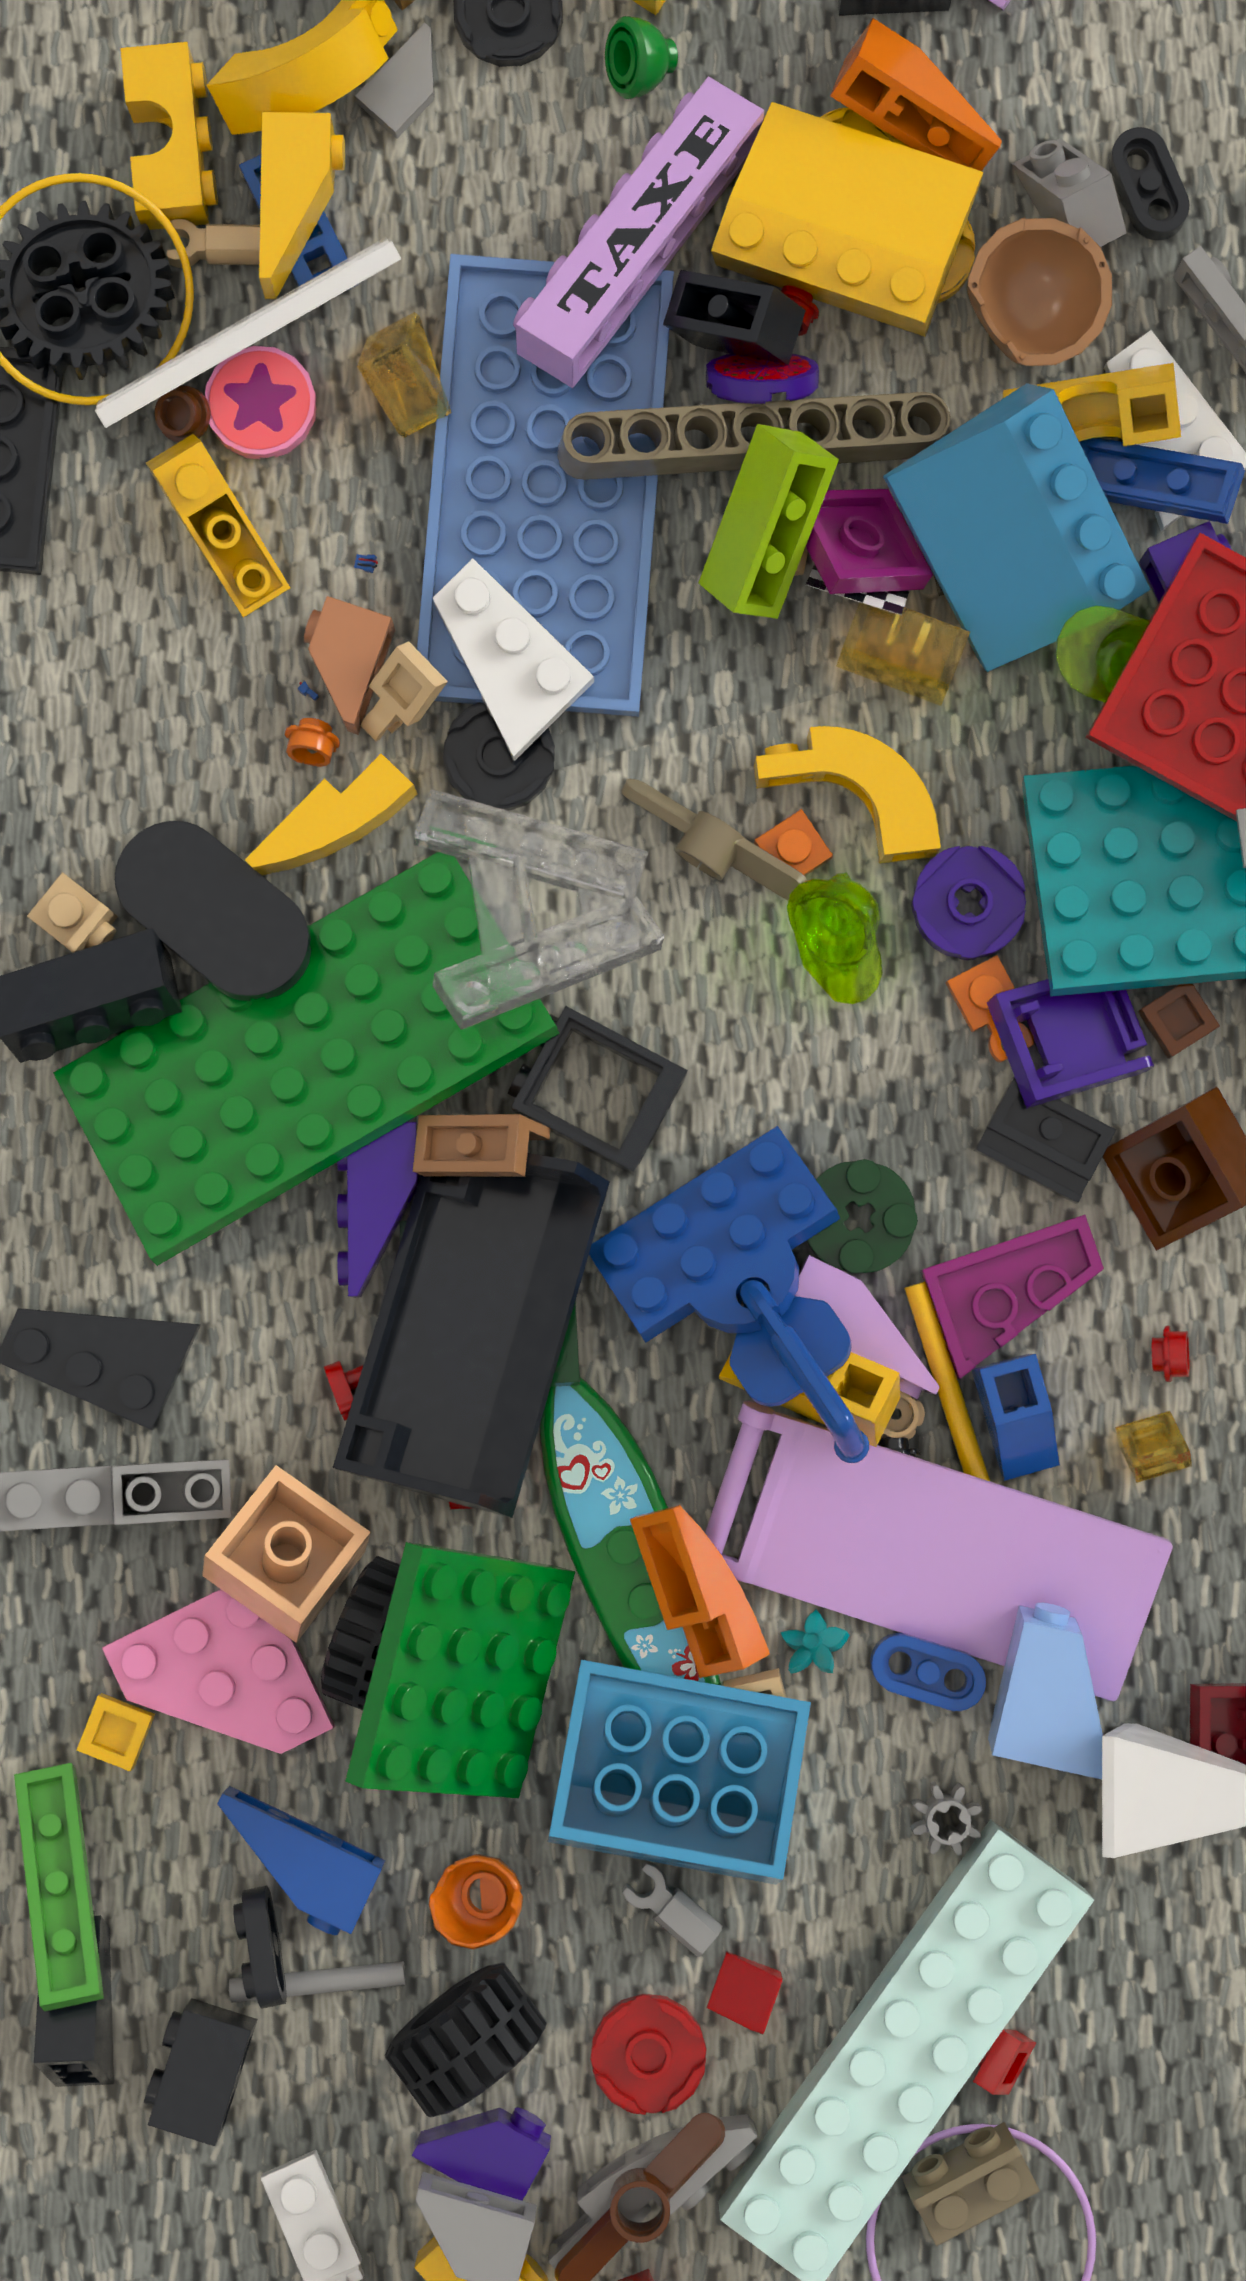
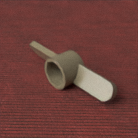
[621,778,810,902]

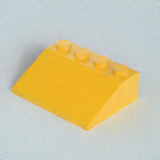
[711,102,983,337]

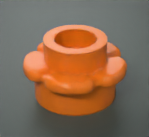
[285,718,340,767]

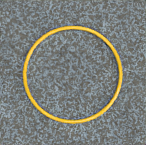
[0,173,194,405]

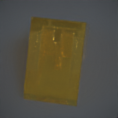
[357,312,452,438]

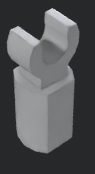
[622,1861,723,1957]

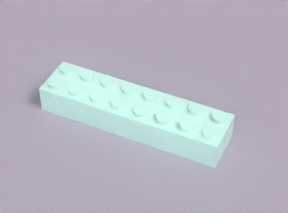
[718,1819,1094,2281]

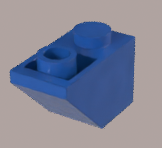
[972,1354,1060,1481]

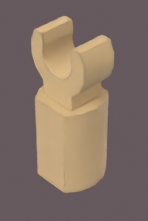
[167,219,260,268]

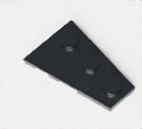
[0,1308,201,1430]

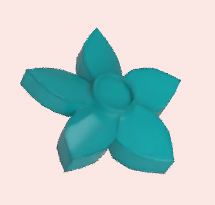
[780,1609,850,1674]

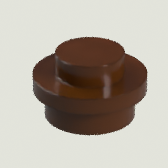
[155,385,210,442]

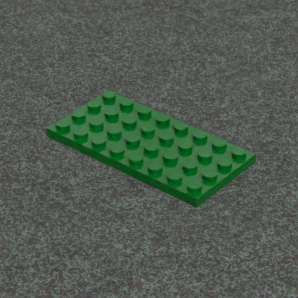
[53,846,560,1266]

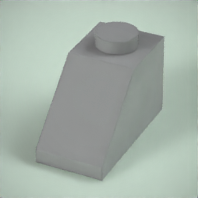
[415,2172,537,2281]

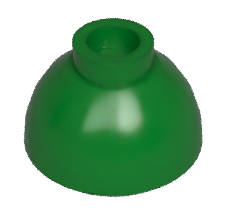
[605,16,678,99]

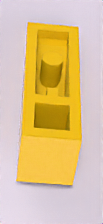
[259,112,345,299]

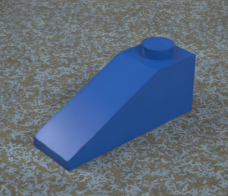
[217,1786,386,1935]

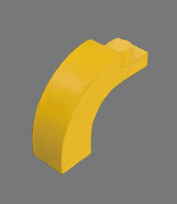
[206,0,398,135]
[754,726,941,864]

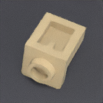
[27,872,118,953]

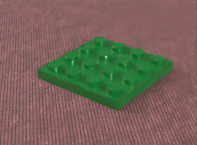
[345,1542,575,1798]

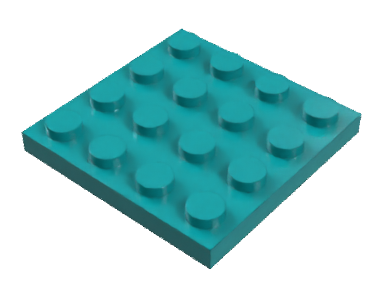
[1022,765,1246,996]

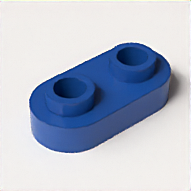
[870,1633,986,1711]

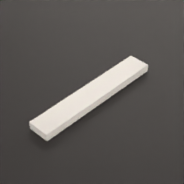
[95,237,401,428]

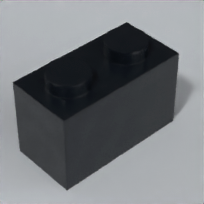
[663,270,806,365]
[144,1998,258,2146]

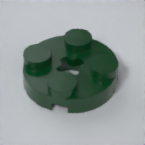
[806,1159,918,1274]

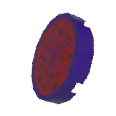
[706,354,819,404]

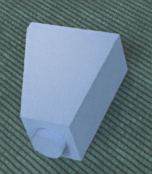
[988,1603,1103,1780]

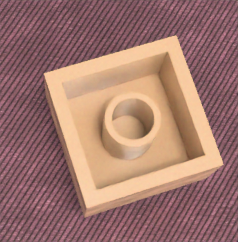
[202,1465,371,1643]

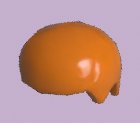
[429,1854,523,1949]

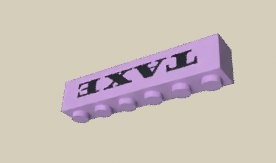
[513,76,764,388]

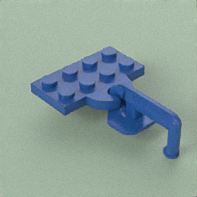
[589,1126,869,1463]

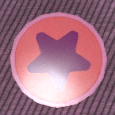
[205,346,316,459]

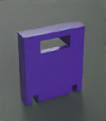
[987,979,1154,1108]

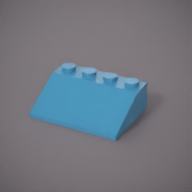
[883,383,1151,672]
[548,1660,811,1885]

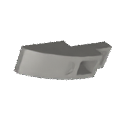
[0,1459,232,1531]
[548,2114,757,2269]

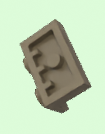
[901,2122,1040,2246]

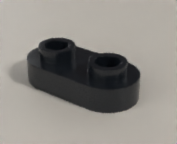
[1109,127,1190,241]
[233,1885,287,2009]

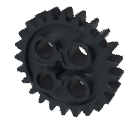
[0,201,175,380]

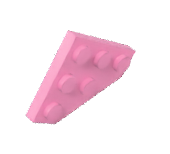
[102,1589,335,1754]

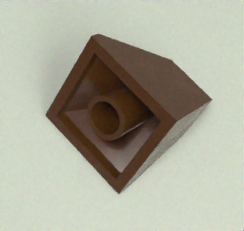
[1103,1087,1246,1251]

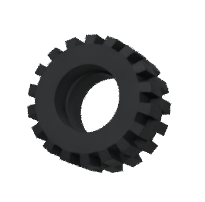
[321,1556,400,1710]
[385,1963,547,2117]

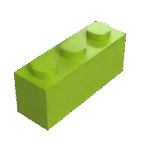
[698,424,839,619]

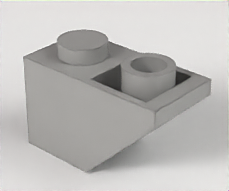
[1012,138,1127,247]

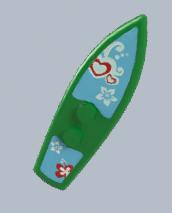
[540,1377,722,1686]

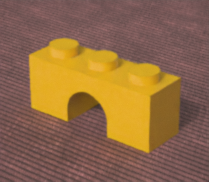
[120,42,218,230]
[1002,363,1181,446]

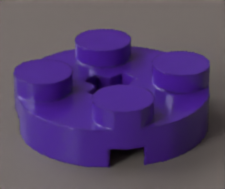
[911,846,1026,961]

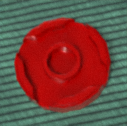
[590,1994,706,2115]

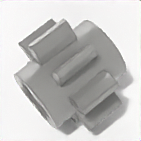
[910,1781,982,1856]

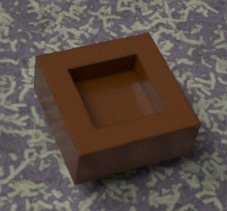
[1137,983,1220,1059]

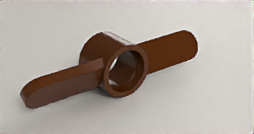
[554,2113,725,2281]

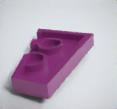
[920,1215,1104,1379]

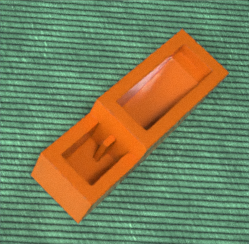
[630,1505,770,1678]

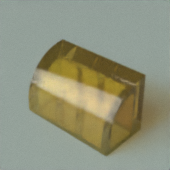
[836,602,970,706]

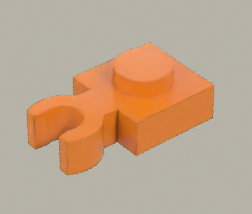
[946,955,1034,1063]

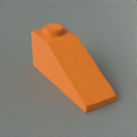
[830,18,1002,171]

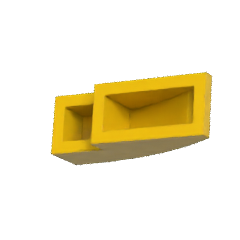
[245,753,417,875]

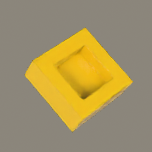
[76,1693,155,1771]

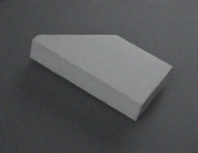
[355,22,434,139]

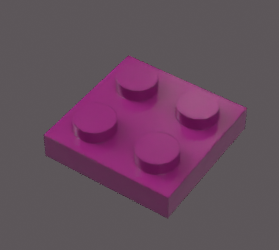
[806,489,933,594]

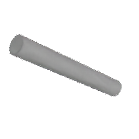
[229,1961,406,2003]

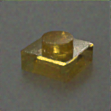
[1115,1411,1192,1483]

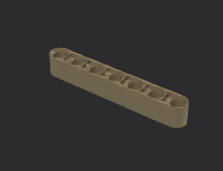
[557,392,950,480]

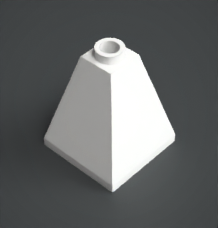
[1102,1723,1246,1858]

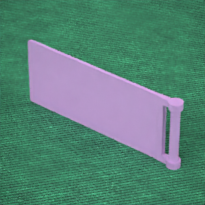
[705,1401,1173,1701]

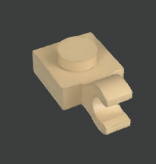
[360,641,448,741]

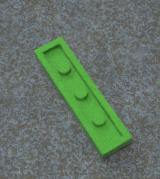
[14,1763,104,2012]

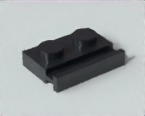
[974,1077,1116,1204]

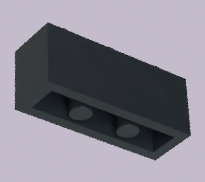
[0,928,182,1063]

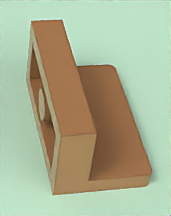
[413,1114,551,1177]

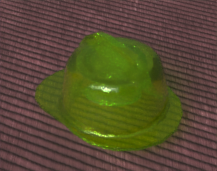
[1056,606,1150,702]
[787,872,883,1004]

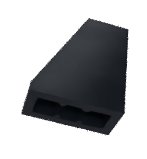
[34,1910,114,2087]

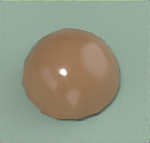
[967,217,1112,366]

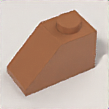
[304,596,395,735]

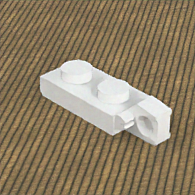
[261,2150,365,2281]

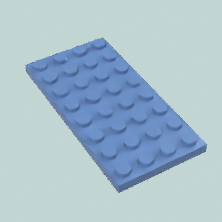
[417,254,674,717]

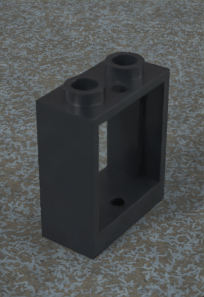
[508,1006,688,1175]

